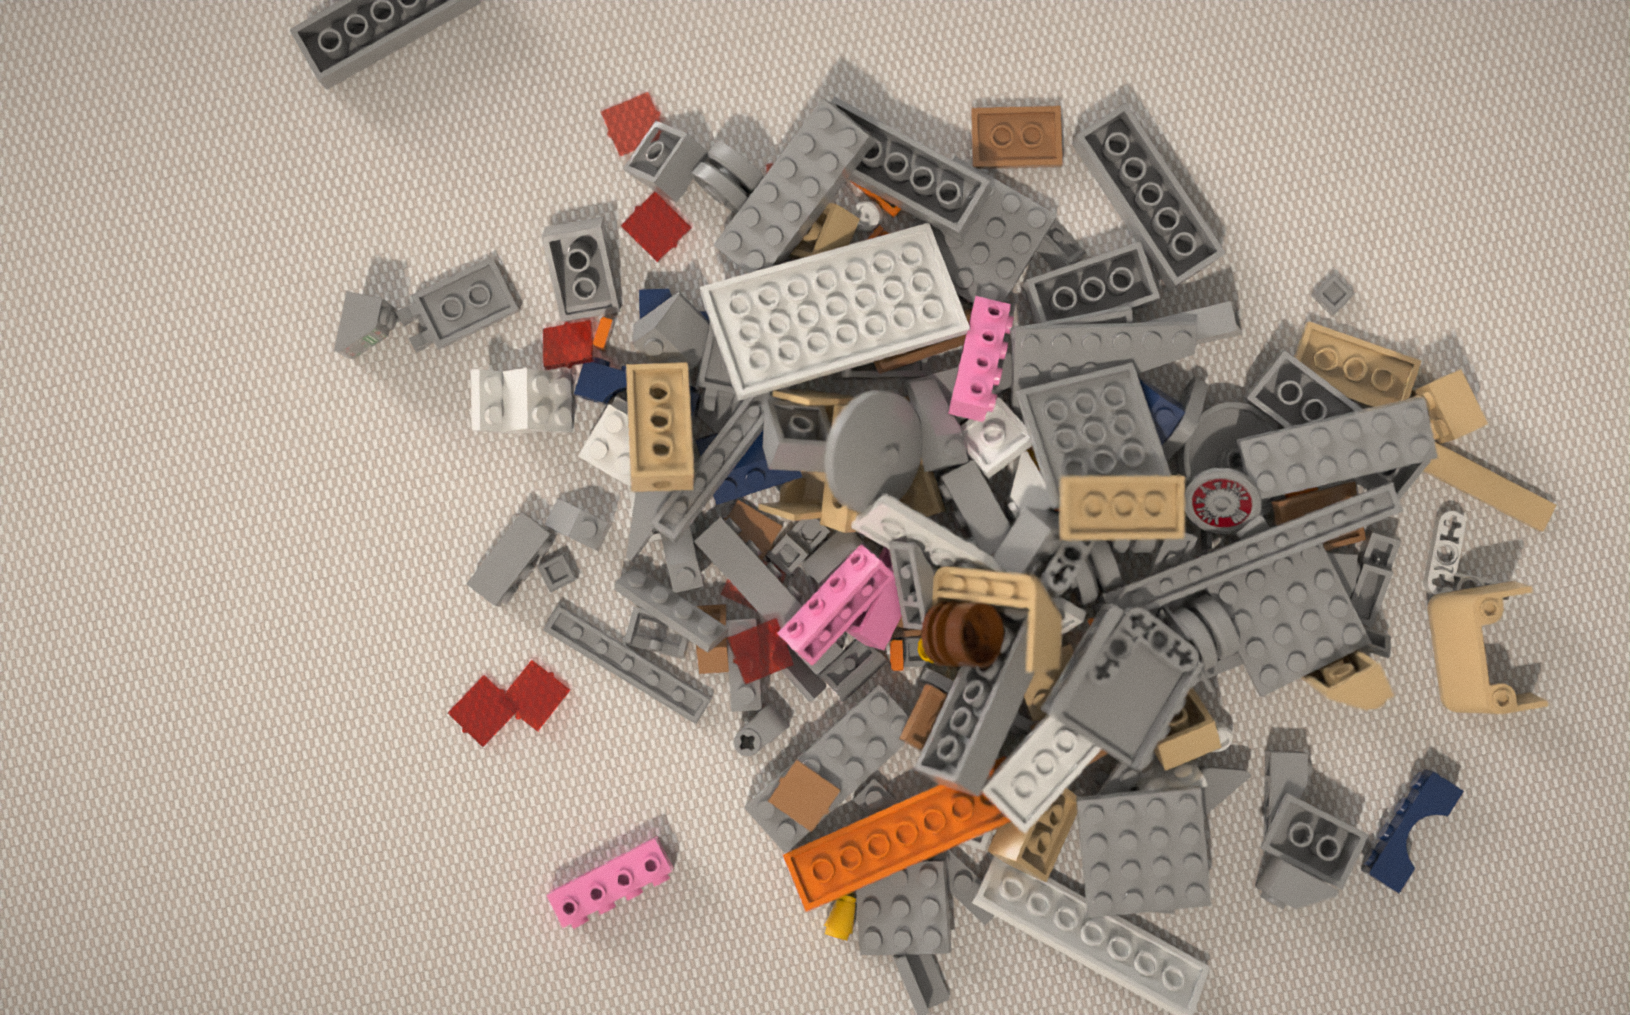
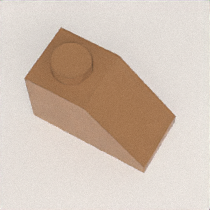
[696,604,729,674]

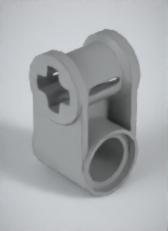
[733,703,790,756]

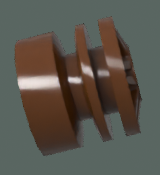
[921,602,1004,667]

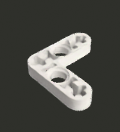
[1423,511,1513,608]

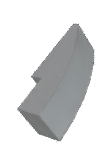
[1349,526,1401,627]

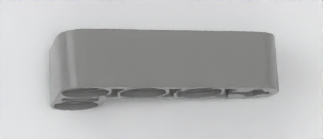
[1039,540,1096,598]

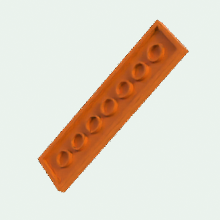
[783,756,1011,912]

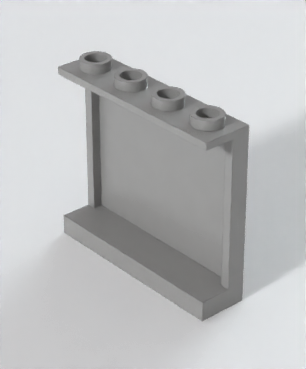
[1041,604,1204,771]

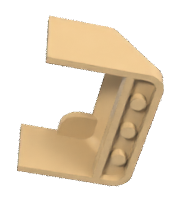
[758,389,856,521]
[932,567,1062,672]
[1427,581,1548,714]

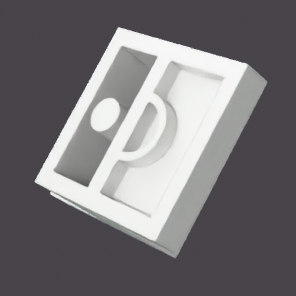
[471,368,572,434]

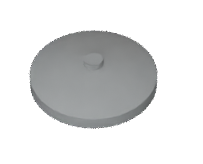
[825,390,922,513]
[1178,402,1284,516]

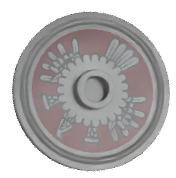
[1184,468,1262,534]

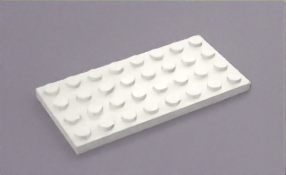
[700,223,970,401]

